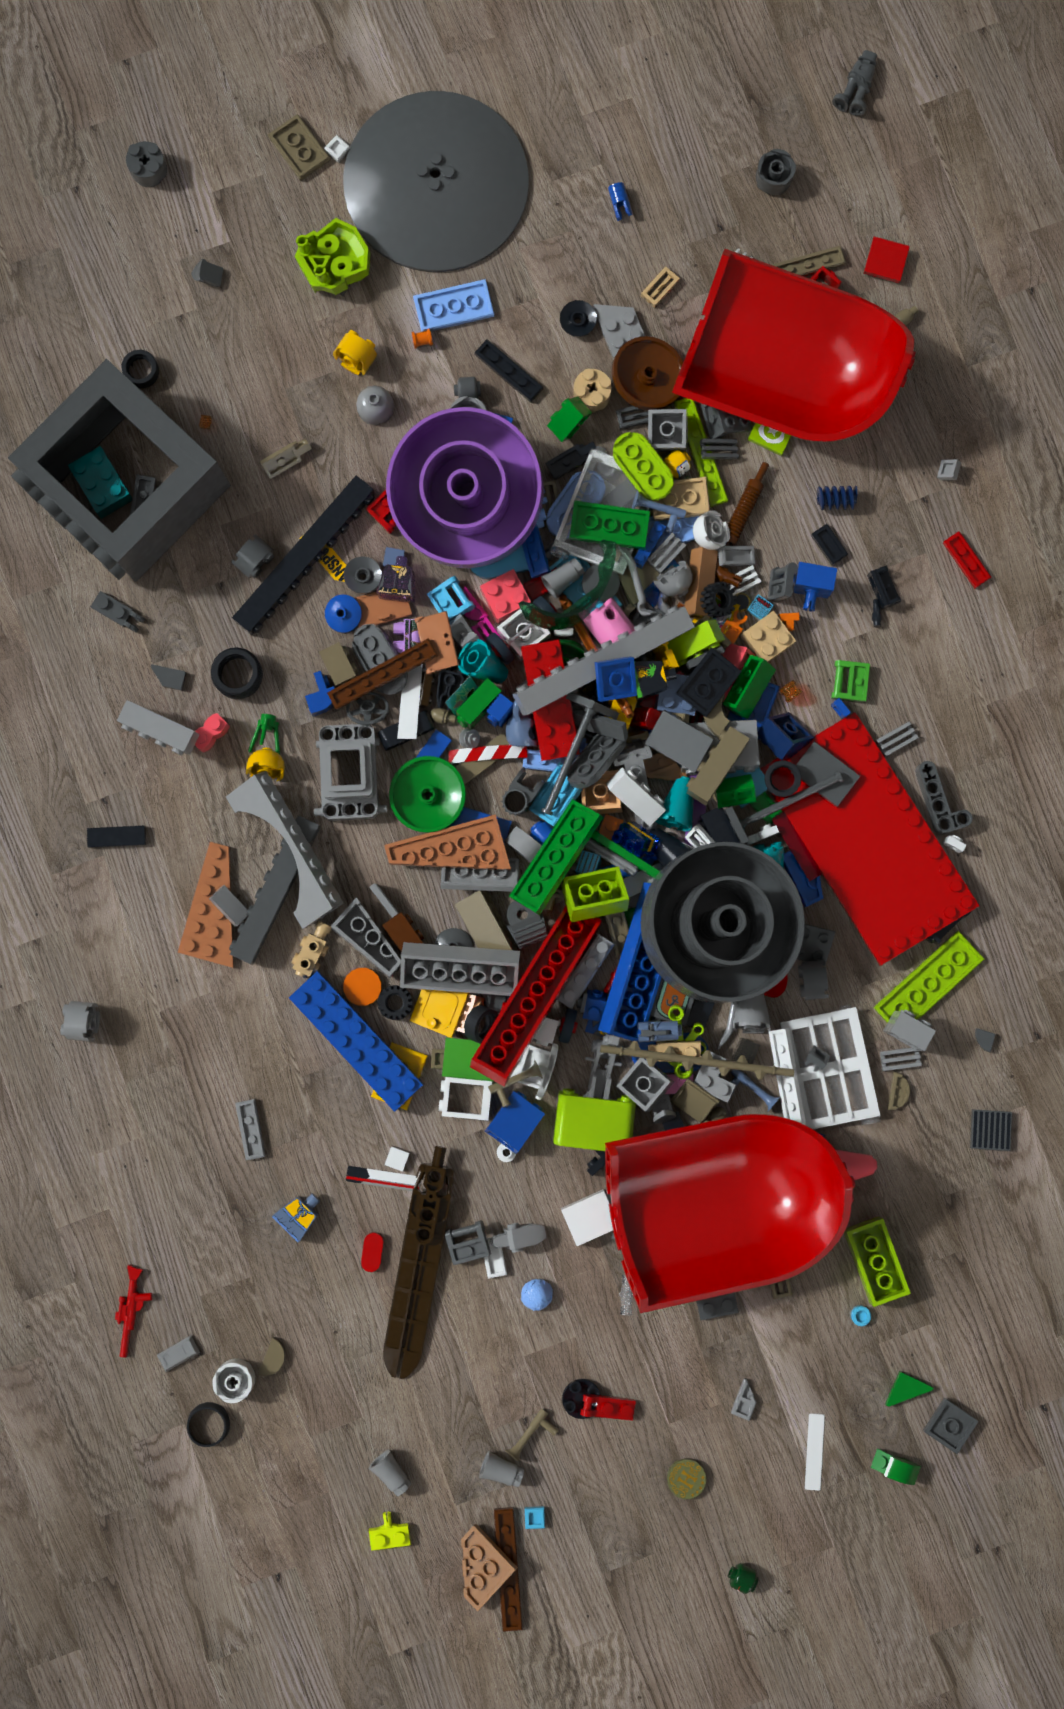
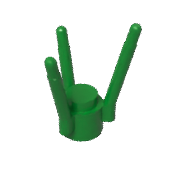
[248,714,280,754]

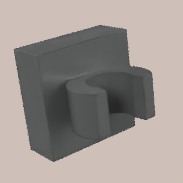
[805,1045,830,1072]

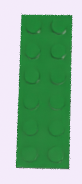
[509,799,604,916]

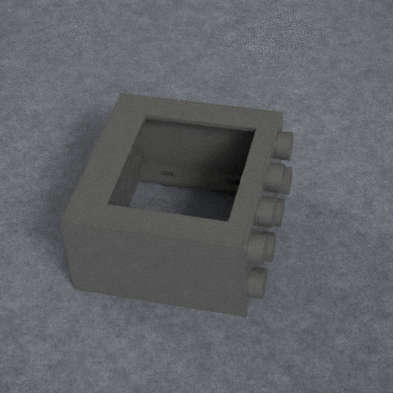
[8,358,231,582]

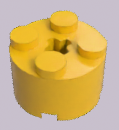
[333,330,377,375]

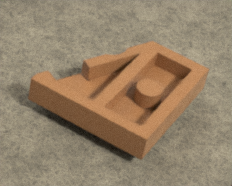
[643,752,687,781]

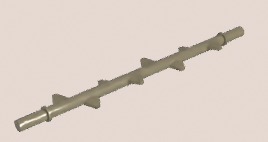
[600,1041,794,1080]

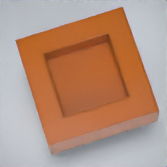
[777,612,799,631]

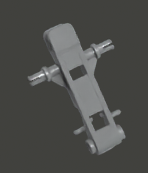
[583,1034,623,1100]

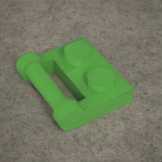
[831,660,870,702]

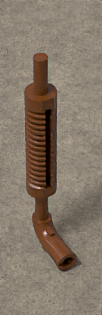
[715,462,769,588]

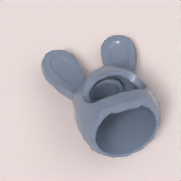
[506,701,539,746]

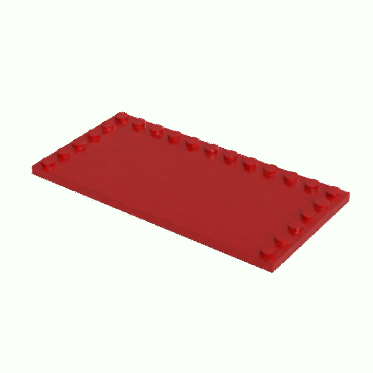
[760,712,979,966]

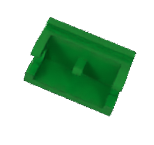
[715,774,756,808]

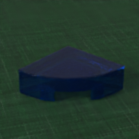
[644,581,659,608]

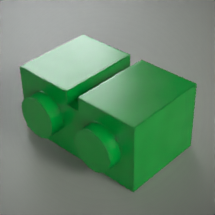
[547,396,592,442]

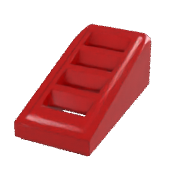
[629,708,661,730]

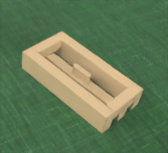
[641,266,680,308]

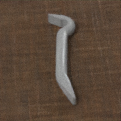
[618,546,656,617]
[717,1001,738,1050]

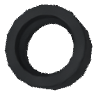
[121,349,159,389]
[765,760,802,797]
[464,1005,498,1044]

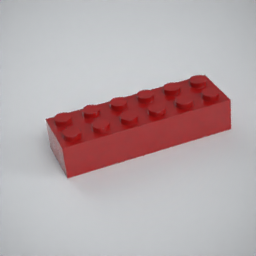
[521,639,581,761]

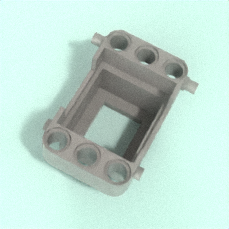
[314,724,387,821]

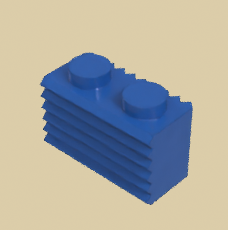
[486,694,514,728]

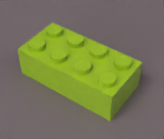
[844,1216,911,1307]

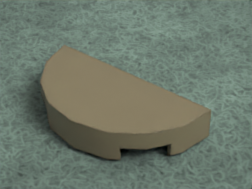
[887,1071,910,1110]
[258,1337,285,1376]

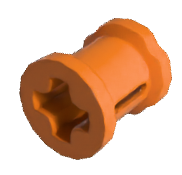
[411,328,433,349]

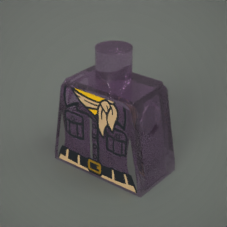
[377,556,415,603]

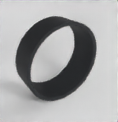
[187,1402,230,1447]

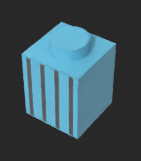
[575,850,602,875]

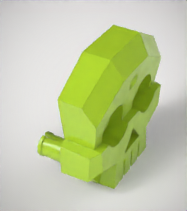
[294,218,370,295]

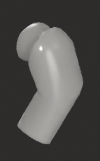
[655,592,671,614]

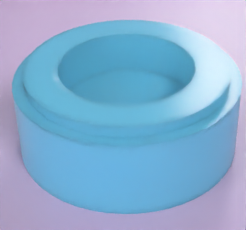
[851,1305,871,1326]

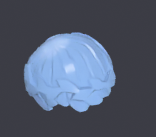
[521,1279,553,1311]

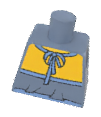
[272,1193,320,1242]

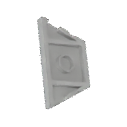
[592,304,645,360]

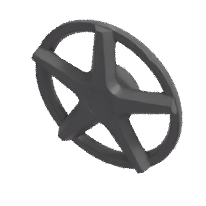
[346,692,389,727]

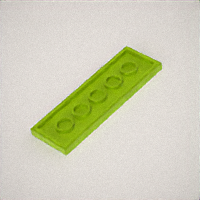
[873,931,985,1023]

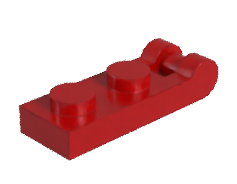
[580,1394,636,1421]

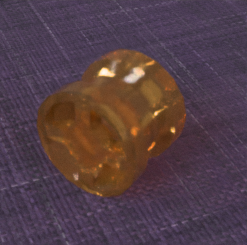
[779,680,803,703]

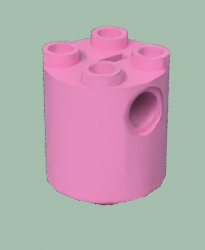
[583,597,635,645]

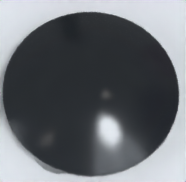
[562,1379,601,1419]

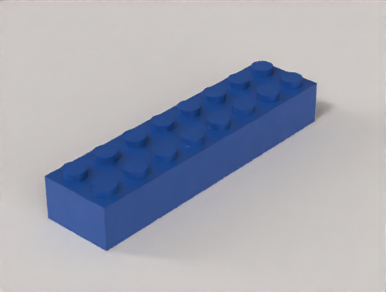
[598,882,662,1044]
[289,971,424,1112]

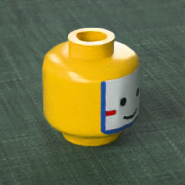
[663,450,691,479]

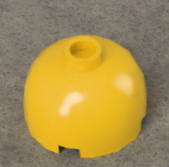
[246,747,285,782]

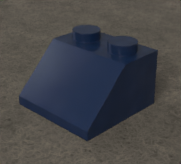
[757,712,814,760]

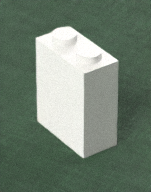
[561,1189,613,1246]

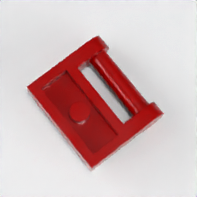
[366,490,396,534]

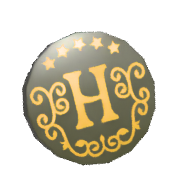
[667,1458,706,1499]

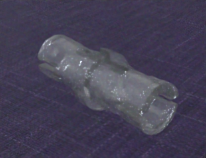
[619,1274,634,1316]

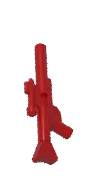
[115,1264,152,1358]

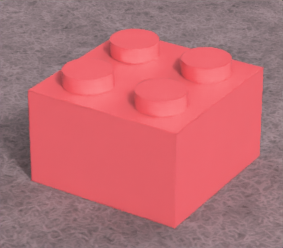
[480,569,531,624]

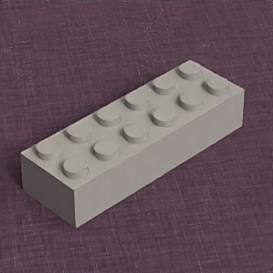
[400,942,520,996]

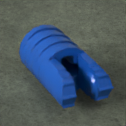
[608,182,633,221]

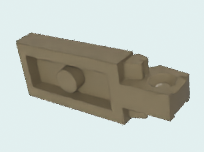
[259,439,312,479]

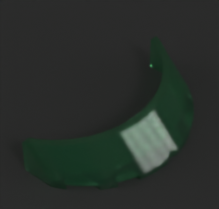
[519,540,616,630]

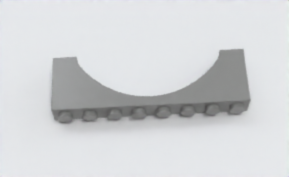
[226,771,344,929]

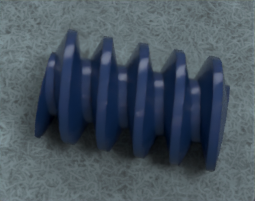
[816,485,857,510]

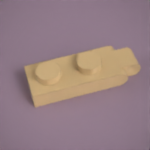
[648,1041,701,1062]

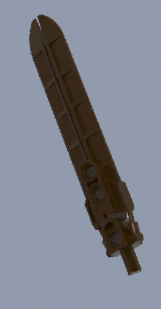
[383,1146,454,1379]

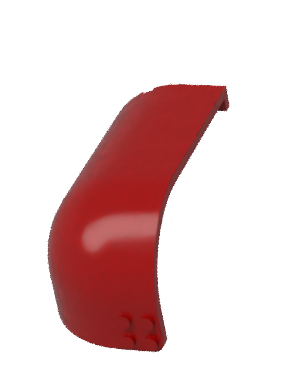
[672,249,916,442]
[605,1114,855,1313]

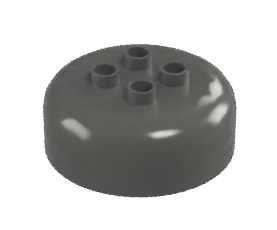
[641,842,805,1003]

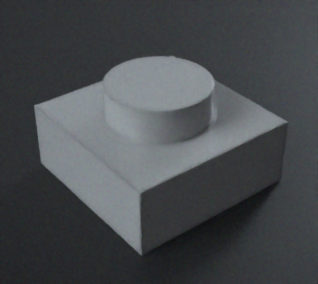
[937,459,961,480]

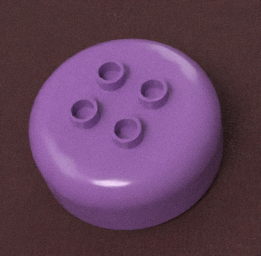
[386,407,544,568]

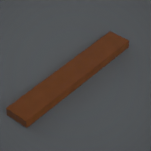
[327,638,438,710]
[494,1507,523,1632]

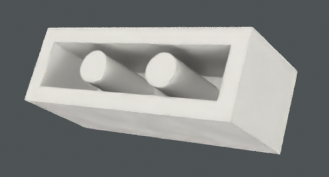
[606,767,666,826]

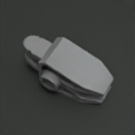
[490,1223,547,1253]

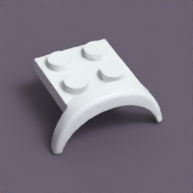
[511,1043,558,1100]

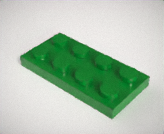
[569,500,650,550]

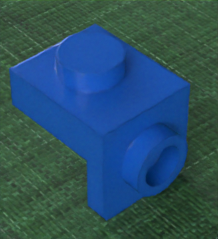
[582,989,606,1022]

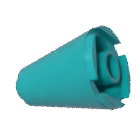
[458,639,508,684]
[655,776,694,832]

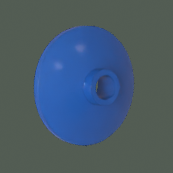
[325,594,362,633]

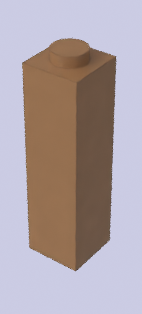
[685,546,718,620]

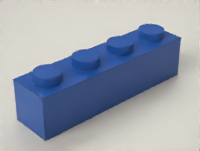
[634,521,666,569]

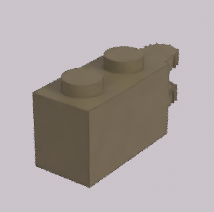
[319,642,358,688]

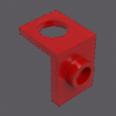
[811,266,842,289]

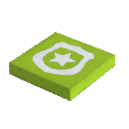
[748,423,791,456]

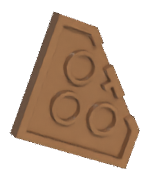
[461,1524,518,1612]

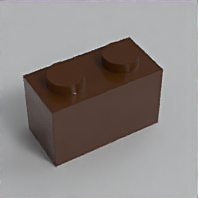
[382,912,424,953]

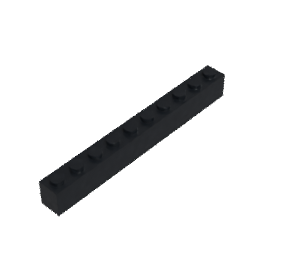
[232,475,375,636]

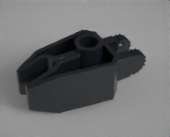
[436,664,468,711]

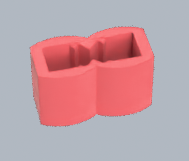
[195,713,230,752]

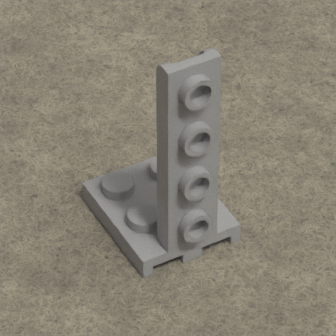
[613,738,657,833]

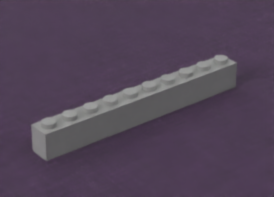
[512,605,694,715]

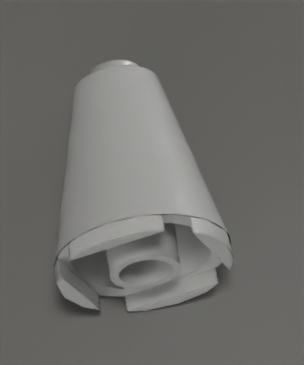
[732,994,771,1034]

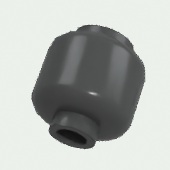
[454,377,481,399]

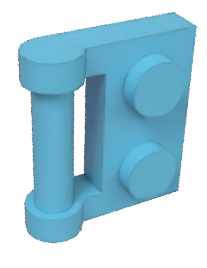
[427,576,475,622]

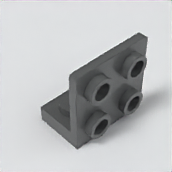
[701,404,752,439]

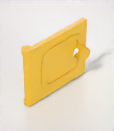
[410,989,470,1038]

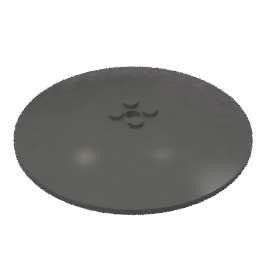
[343,91,529,272]

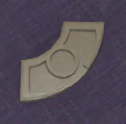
[703,695,730,738]

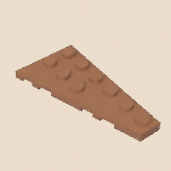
[384,814,511,870]
[178,842,234,968]

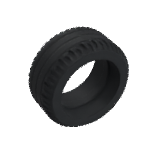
[211,647,263,699]

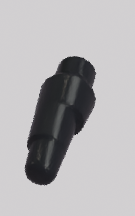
[872,599,882,628]

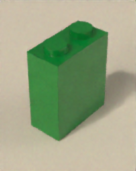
[456,678,502,729]

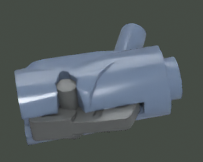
[637,1021,682,1042]

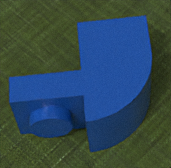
[305,671,335,717]

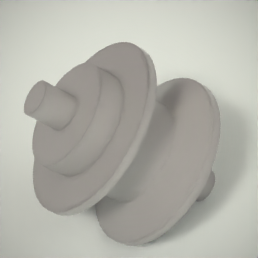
[459,729,480,748]

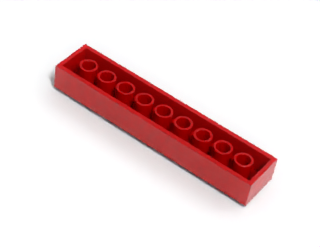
[470,906,602,1087]

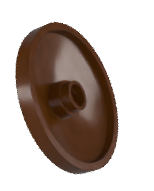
[611,336,683,410]

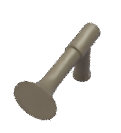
[488,1060,543,1108]
[504,1408,559,1462]

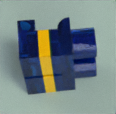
[612,821,660,857]

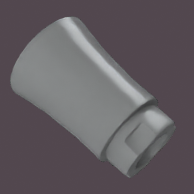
[541,558,585,598]
[368,1450,411,1496]
[479,1451,524,1487]

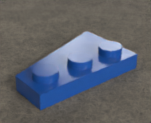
[784,851,823,908]

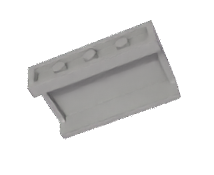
[681,720,760,775]

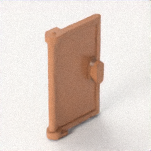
[355,584,412,627]
[414,611,459,675]

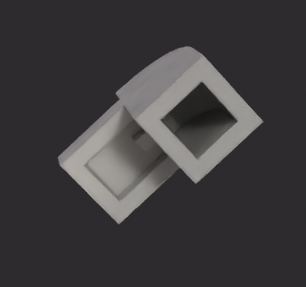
[450,614,479,650]
[504,826,541,863]

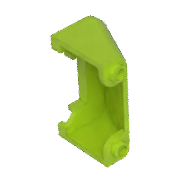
[553,1088,636,1151]

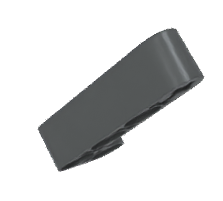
[915,761,973,834]

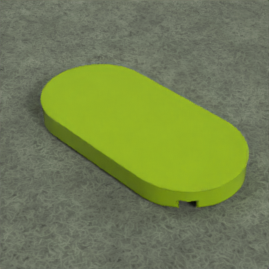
[613,432,674,501]

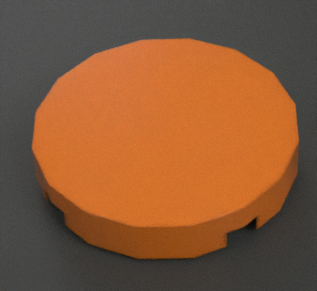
[343,968,382,1006]

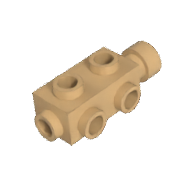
[291,920,332,978]

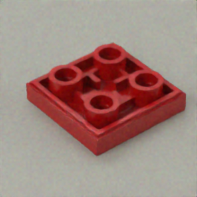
[863,236,910,283]

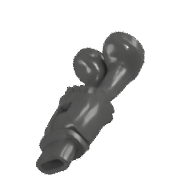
[832,50,877,116]

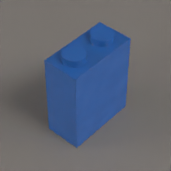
[485,1091,545,1154]

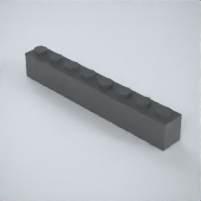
[229,815,321,965]

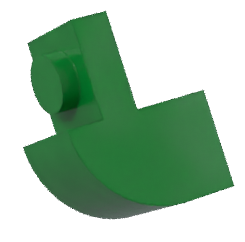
[871,1449,921,1485]

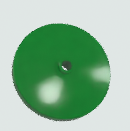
[389,756,466,833]

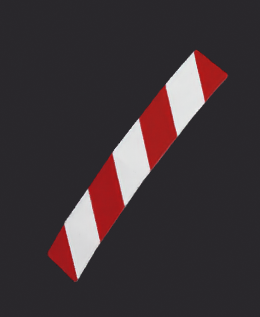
[448,745,527,764]

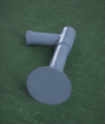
[632,490,686,533]
[731,1069,780,1112]

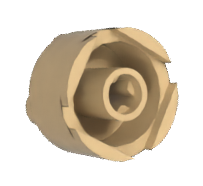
[573,368,612,413]

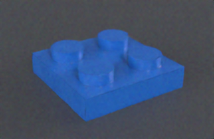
[595,656,637,702]

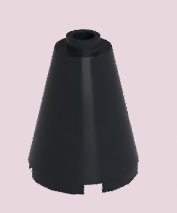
[646,828,694,868]

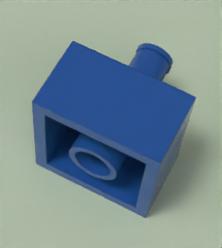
[793,562,837,612]

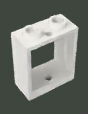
[439,1077,492,1121]

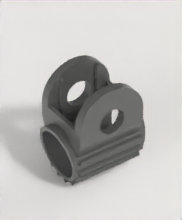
[501,767,546,816]
[506,900,547,950]

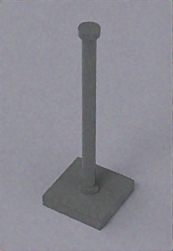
[541,692,619,816]
[724,771,843,844]

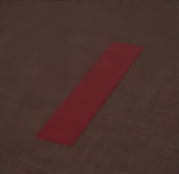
[772,812,822,881]

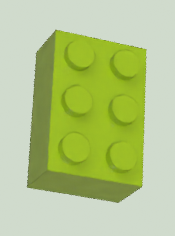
[561,866,629,922]

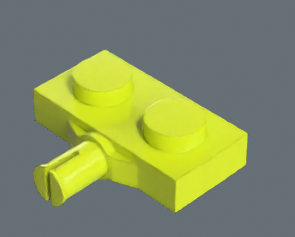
[369,1511,411,1551]

